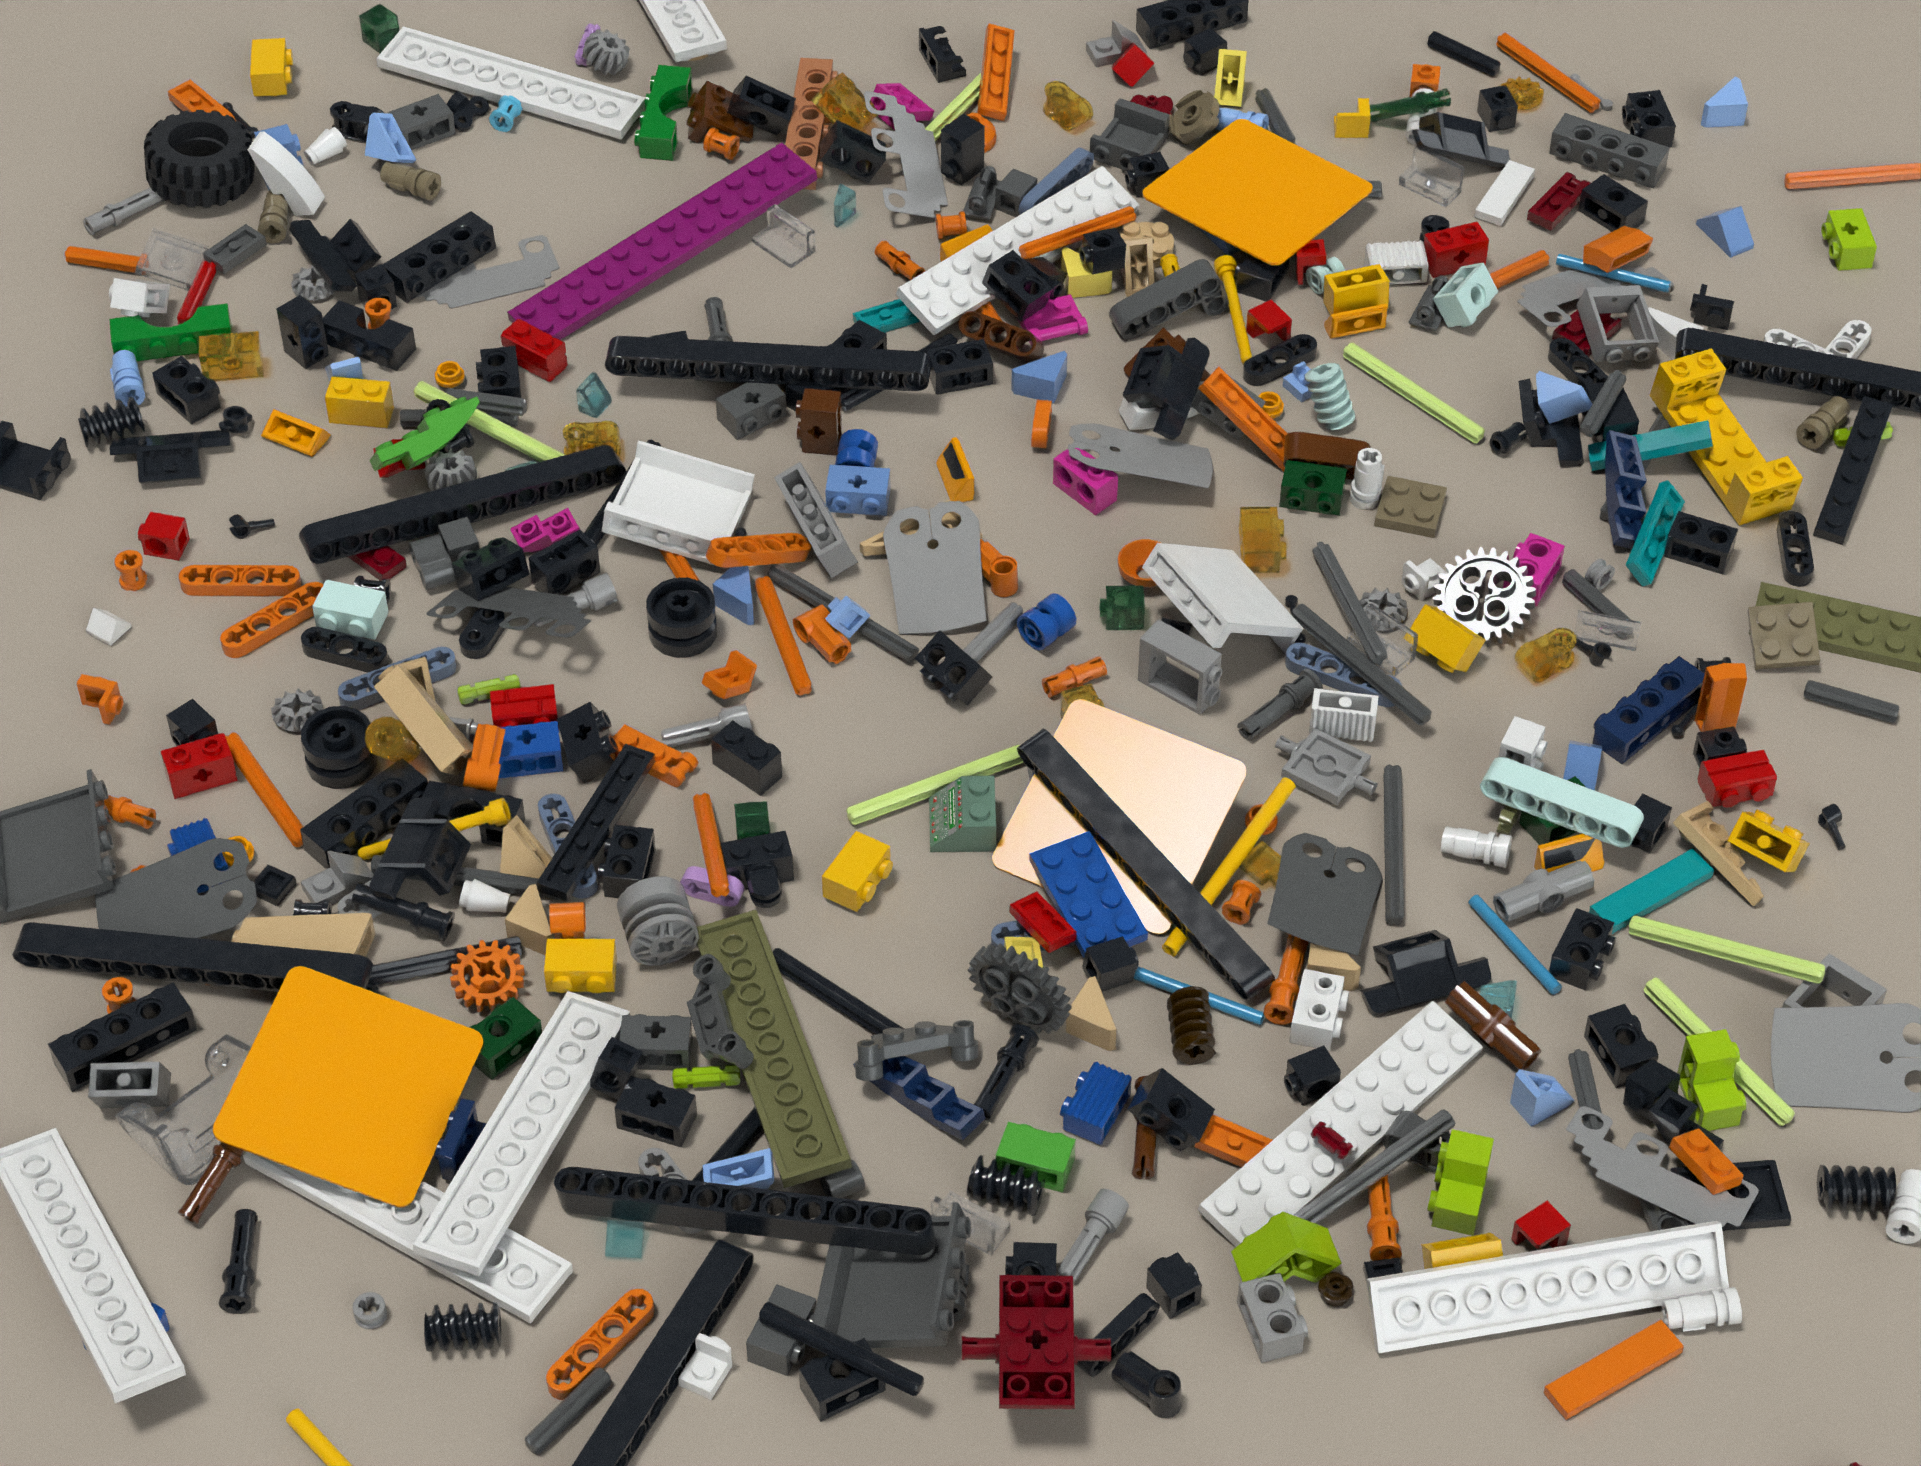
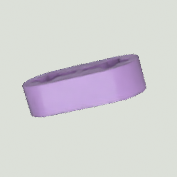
[680,866,745,907]

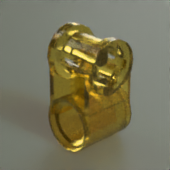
[1043,81,1093,131]
[563,421,621,456]
[1514,628,1576,683]

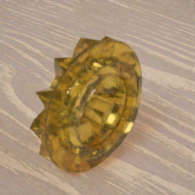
[1501,76,1544,110]

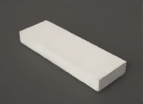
[1474,160,1535,226]

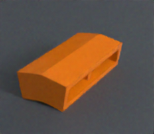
[1583,226,1653,273]
[1694,663,1747,732]

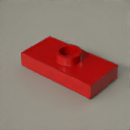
[1009,891,1077,953]

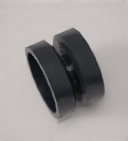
[646,577,717,658]
[301,706,377,789]

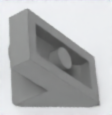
[1086,20,1147,67]
[301,851,373,905]

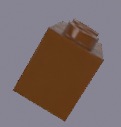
[796,388,842,456]

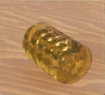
[365,717,422,763]

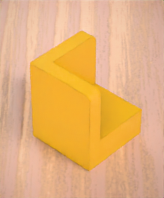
[1334,98,1371,138]

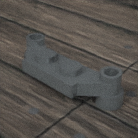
[687,954,754,1069]
[855,1020,979,1081]

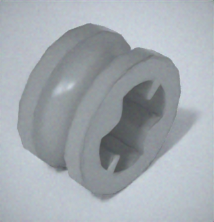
[1585,559,1615,590]
[352,1292,387,1329]

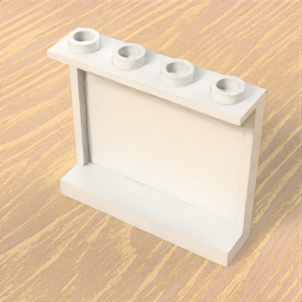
[602,440,755,565]
[1142,543,1304,653]

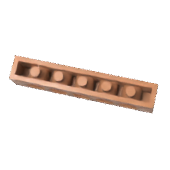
[785,58,838,190]

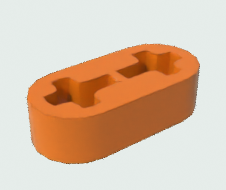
[1031,399,1052,449]

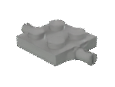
[1275,728,1378,805]

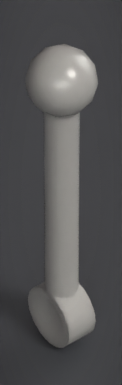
[1570,74,1613,111]

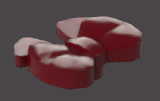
[1130,94,1173,115]

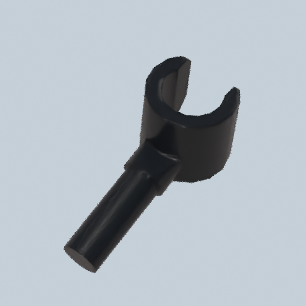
[229,514,275,539]
[1569,636,1612,666]
[1818,804,1846,850]

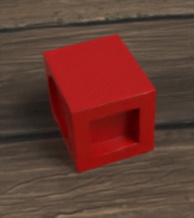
[138,512,190,561]

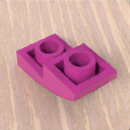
[510,508,580,552]

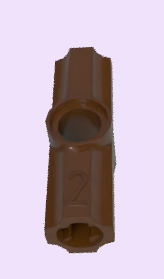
[1445,981,1542,1070]

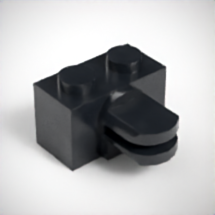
[720,830,794,908]

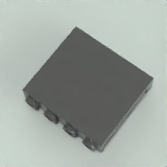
[0,769,116,923]
[813,1202,971,1348]

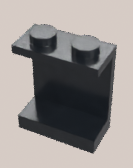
[0,420,71,500]

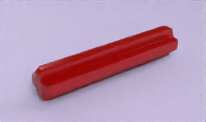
[177,261,217,325]

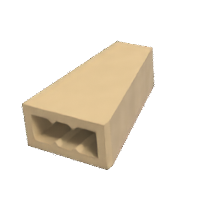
[374,665,473,776]
[231,913,375,957]

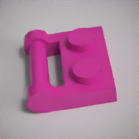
[1018,294,1088,346]

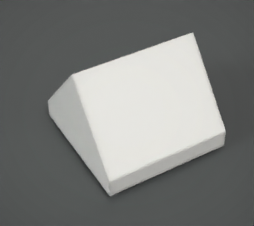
[86,608,132,646]

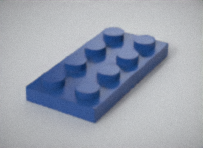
[1029,831,1148,958]

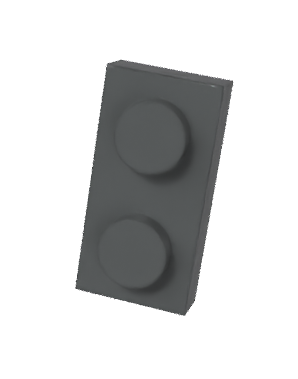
[203,224,267,274]

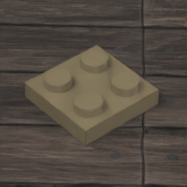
[1374,476,1447,538]
[1748,602,1820,670]

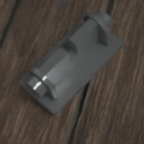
[963,166,1001,220]
[1409,276,1449,331]

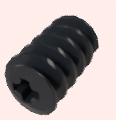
[78,396,145,447]
[967,1155,1045,1216]
[1817,1165,1896,1212]
[424,1302,501,1352]

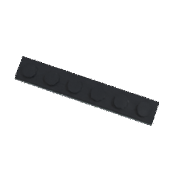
[1813,396,1893,545]
[537,744,655,901]

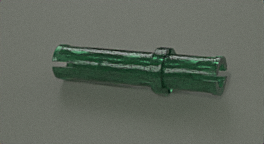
[1370,88,1451,122]

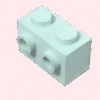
[312,580,389,640]

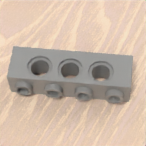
[774,462,858,578]

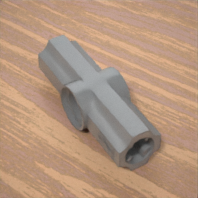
[1493,860,1595,922]

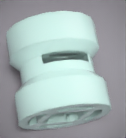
[1306,257,1345,294]

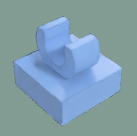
[1282,361,1313,403]
[825,596,870,638]

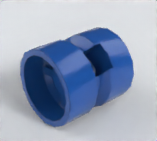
[835,429,878,467]
[1017,593,1077,651]

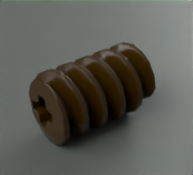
[1167,986,1216,1065]

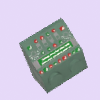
[929,776,996,852]

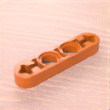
[706,533,812,568]
[179,565,302,596]
[220,582,324,658]
[546,1289,655,1400]

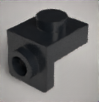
[1690,284,1734,330]

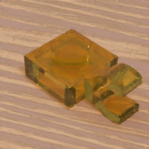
[1239,841,1281,889]

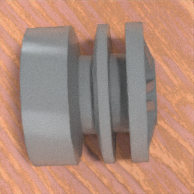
[617,876,699,966]

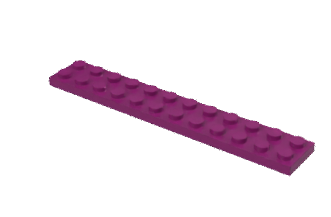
[507,142,818,340]

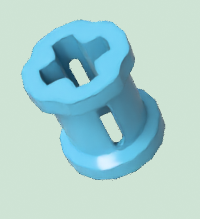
[489,95,523,132]

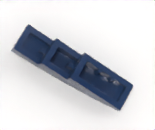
[1605,430,1647,549]
[853,1056,986,1140]

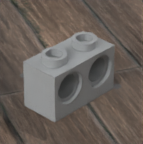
[1237,1273,1308,1363]

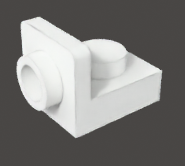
[1401,558,1448,601]
[678,1333,732,1400]

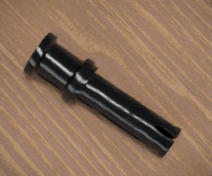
[352,882,455,941]
[974,1024,1039,1121]
[219,1209,258,1314]

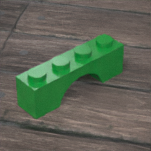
[634,65,693,161]
[109,303,234,361]

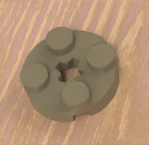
[1168,90,1219,145]

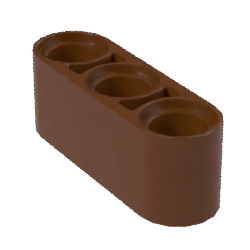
[959,311,1044,363]
[1283,432,1371,480]

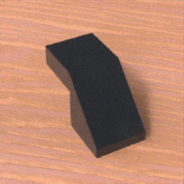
[1648,1088,1724,1150]

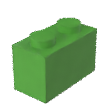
[996,1122,1076,1193]

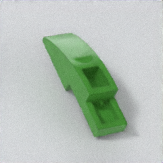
[369,396,480,471]

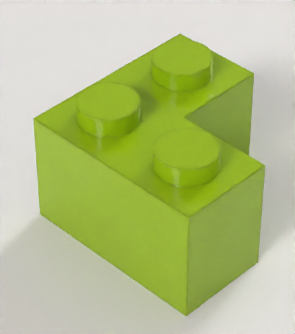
[1677,1029,1746,1131]
[1427,1129,1494,1236]
[1231,1211,1342,1283]

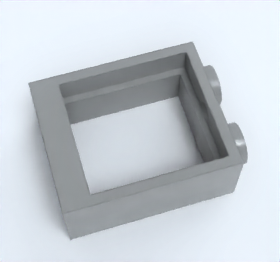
[1576,285,1659,363]
[1138,619,1223,715]
[1782,953,1887,1008]

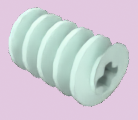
[1305,363,1355,430]

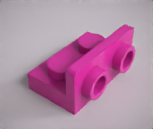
[870,83,934,130]

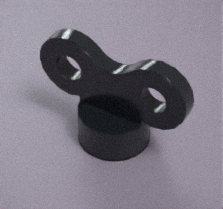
[447,91,489,131]

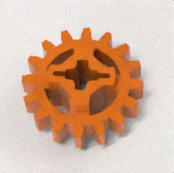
[450,940,525,1012]

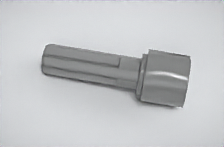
[534,573,618,627]
[661,703,752,747]
[1057,1188,1129,1282]

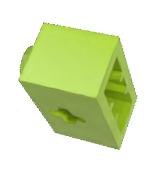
[1821,208,1877,271]

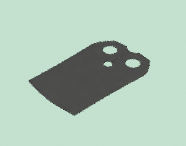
[1267,833,1382,955]
[95,838,257,938]

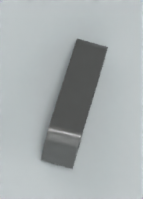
[1109,259,1229,339]

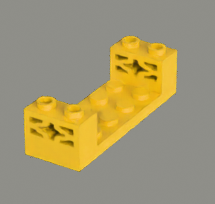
[1650,348,1803,525]

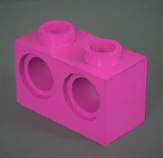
[1053,448,1118,516]
[1503,533,1565,606]

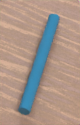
[1556,254,1671,293]
[1468,895,1562,995]
[1134,967,1265,1025]

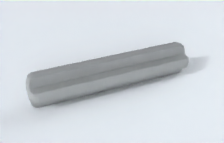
[963,602,1023,662]

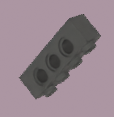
[1549,113,1670,189]

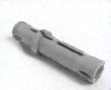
[83,187,165,235]

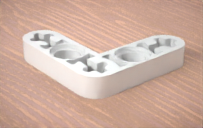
[1764,320,1872,359]

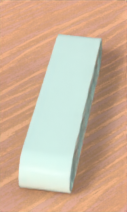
[1480,757,1644,848]

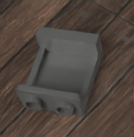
[1090,98,1170,171]

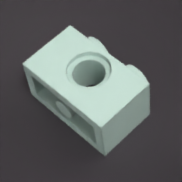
[1433,262,1498,328]

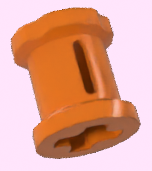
[703,127,740,160]
[936,211,967,240]
[365,298,391,329]
[114,550,147,591]
[1222,880,1262,925]
[102,977,136,1014]

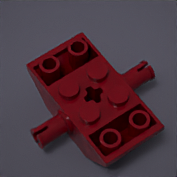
[962,1275,1111,1409]

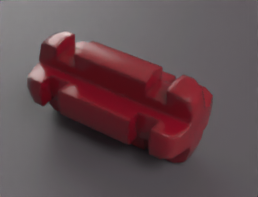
[1310,1121,1353,1160]

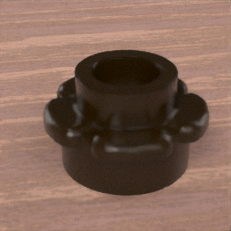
[1318,1272,1354,1307]

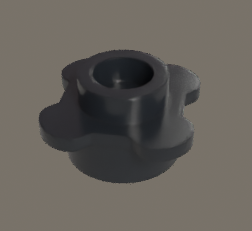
[219,406,252,433]

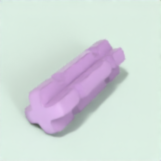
[574,23,600,66]

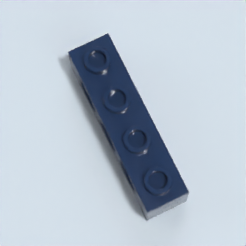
[1592,656,1705,764]

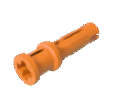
[1264,934,1309,1025]
[1367,1174,1402,1261]

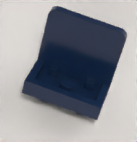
[435,1098,487,1181]

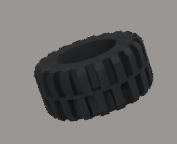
[144,110,255,208]

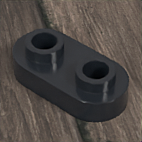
[459,608,505,659]

